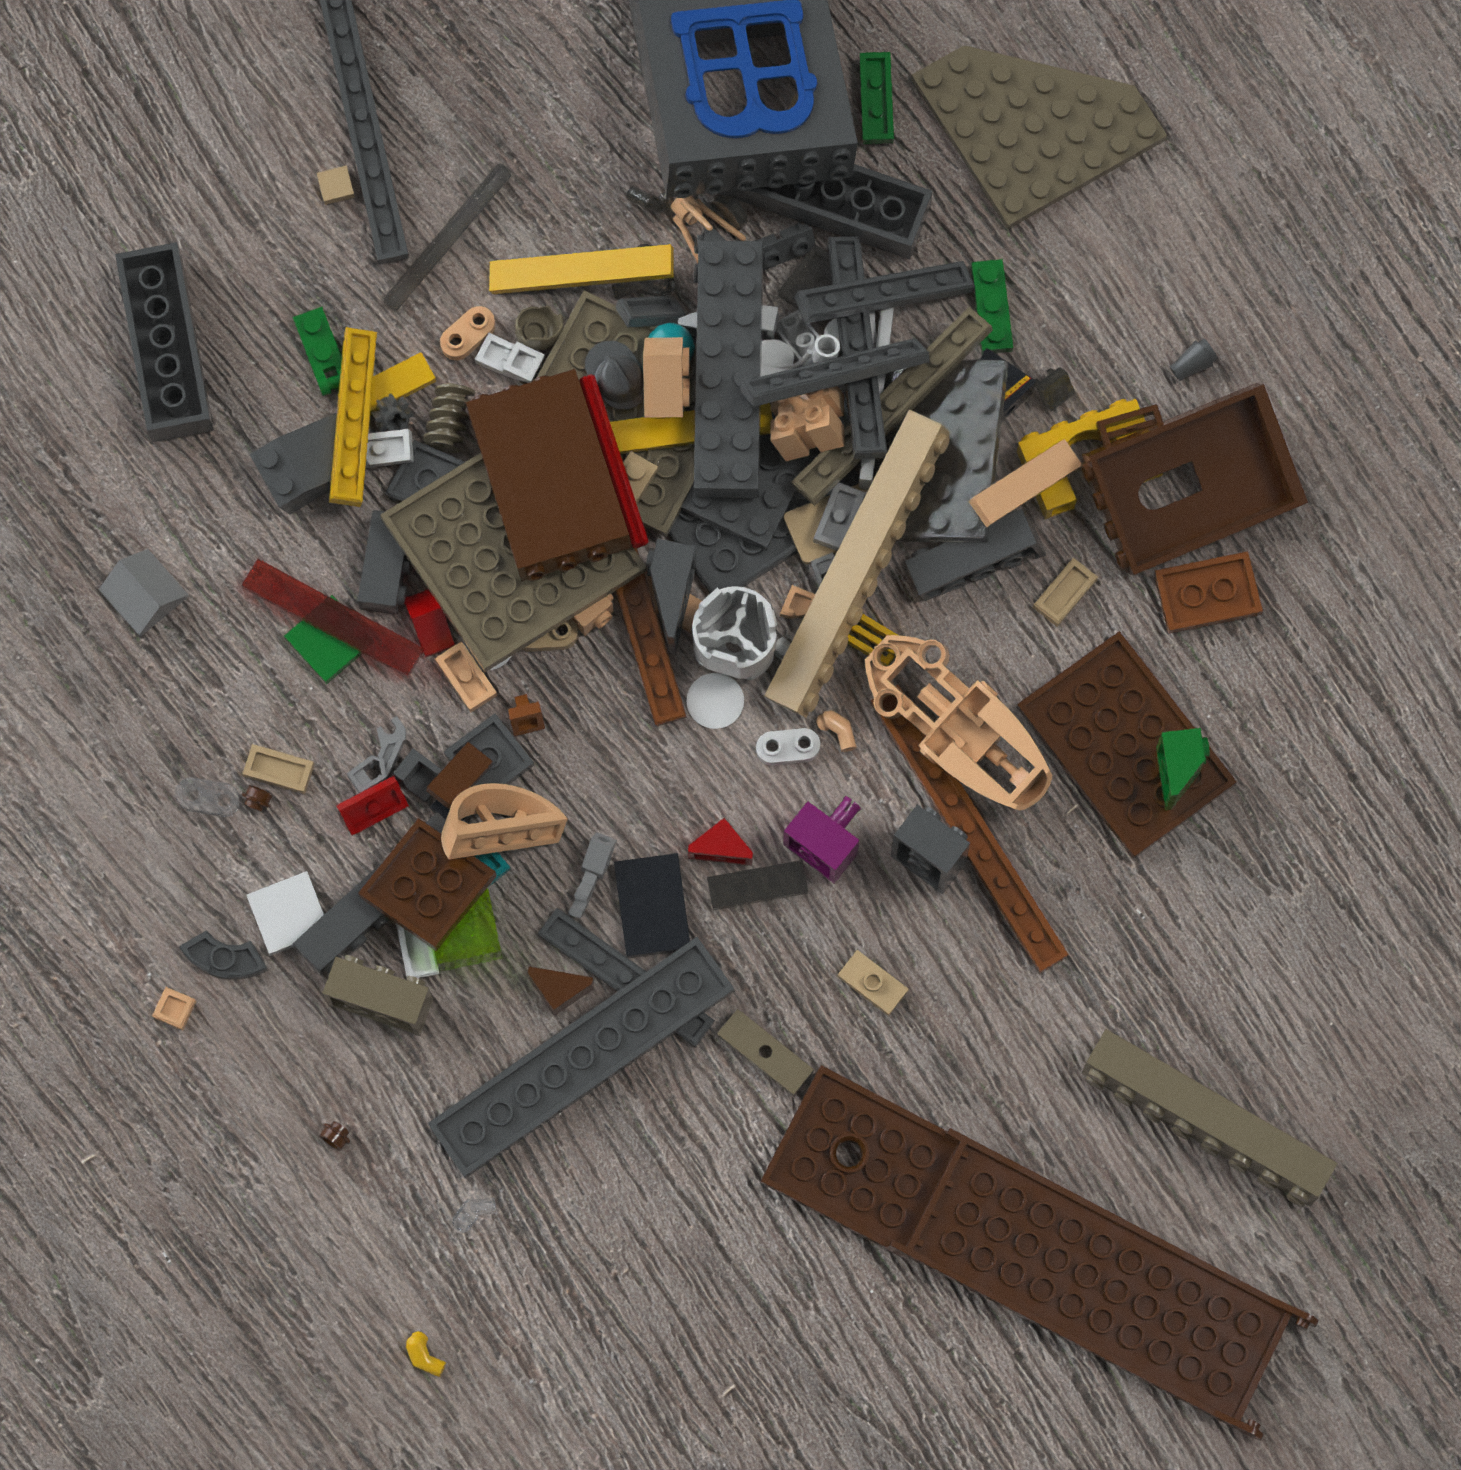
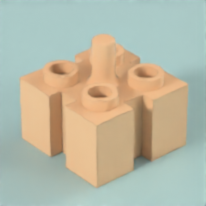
[770,386,845,461]

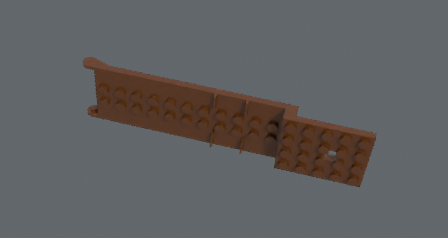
[760,1065,1319,1441]

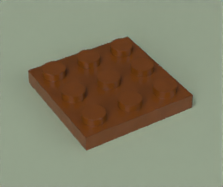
[358,818,497,951]

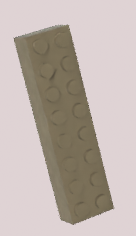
[1081,1029,1338,1207]

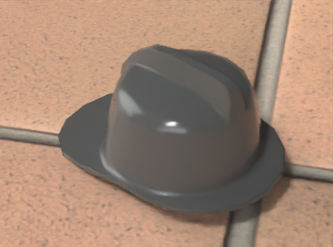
[585,341,644,410]

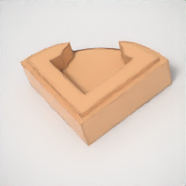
[780,585,815,619]

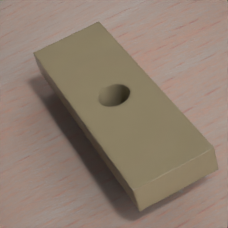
[717,1009,814,1097]

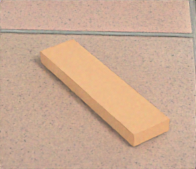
[968,439,1082,527]

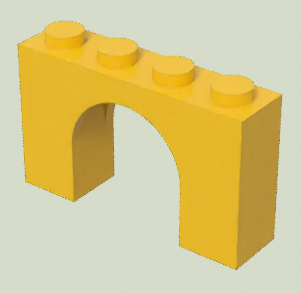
[1017,399,1163,519]

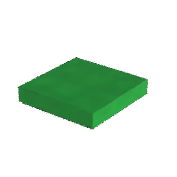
[284,595,375,685]

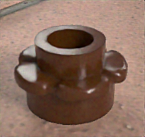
[242,784,273,812]
[319,1121,350,1151]

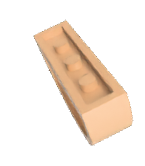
[441,783,568,859]

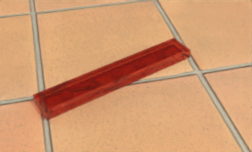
[242,559,424,678]

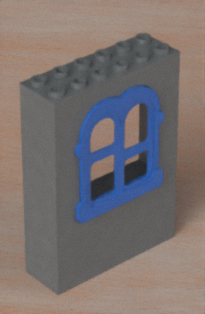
[629,0,858,198]

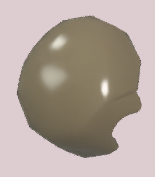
[514,305,563,351]

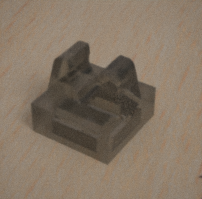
[1035,367,1075,412]

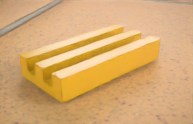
[847,614,898,666]

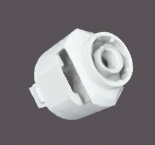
[692,586,777,680]

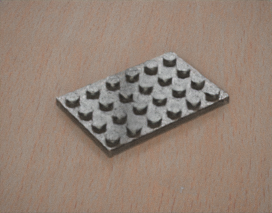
[867,360,1009,543]

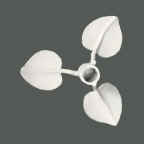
[761,311,877,429]

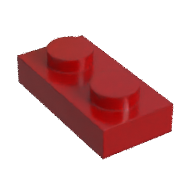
[336,776,409,836]

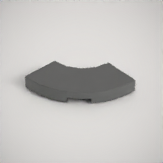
[179,930,268,980]

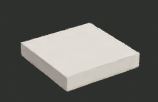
[246,871,324,956]

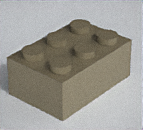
[322,955,433,1036]

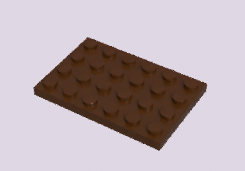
[1016,631,1237,859]

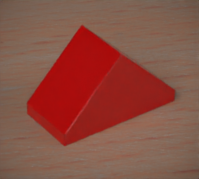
[405,589,455,657]
[688,818,753,866]

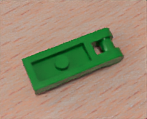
[293,307,342,396]

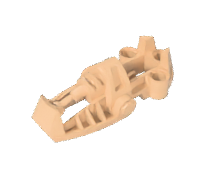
[865,635,1053,811]

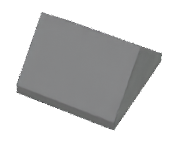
[99,549,189,637]

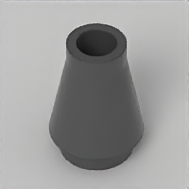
[1169,339,1218,381]

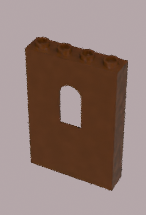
[1081,383,1308,575]

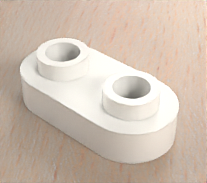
[756,728,820,766]

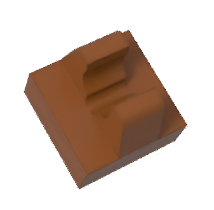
[508,694,545,736]

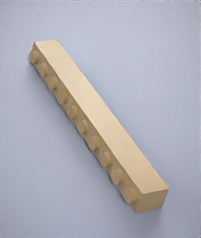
[764,410,950,718]

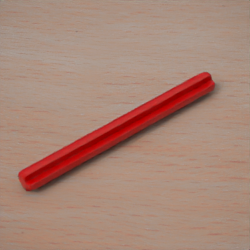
[579,374,649,548]

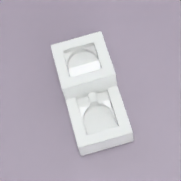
[475,333,545,383]

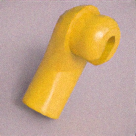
[406,1331,446,1377]

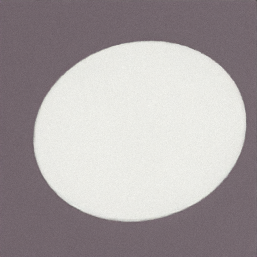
[686,673,744,729]

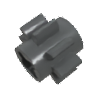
[371,393,414,432]

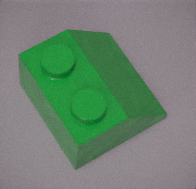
[1156,728,1210,810]

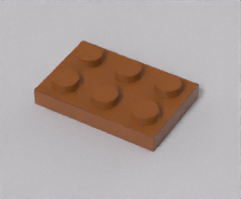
[1154,551,1263,634]

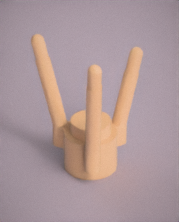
[671,195,746,263]

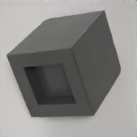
[393,748,442,802]

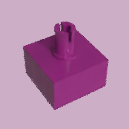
[783,796,861,884]

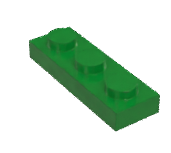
[859,52,894,144]
[971,259,1014,354]

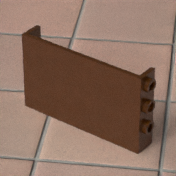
[465,369,632,582]

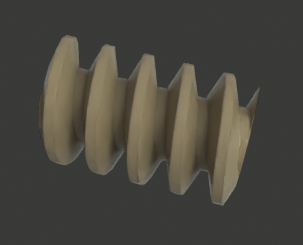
[423,383,476,453]

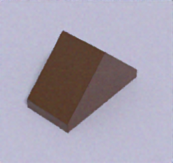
[528,966,594,1015]

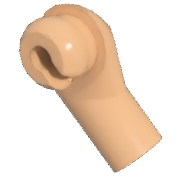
[816,710,857,752]

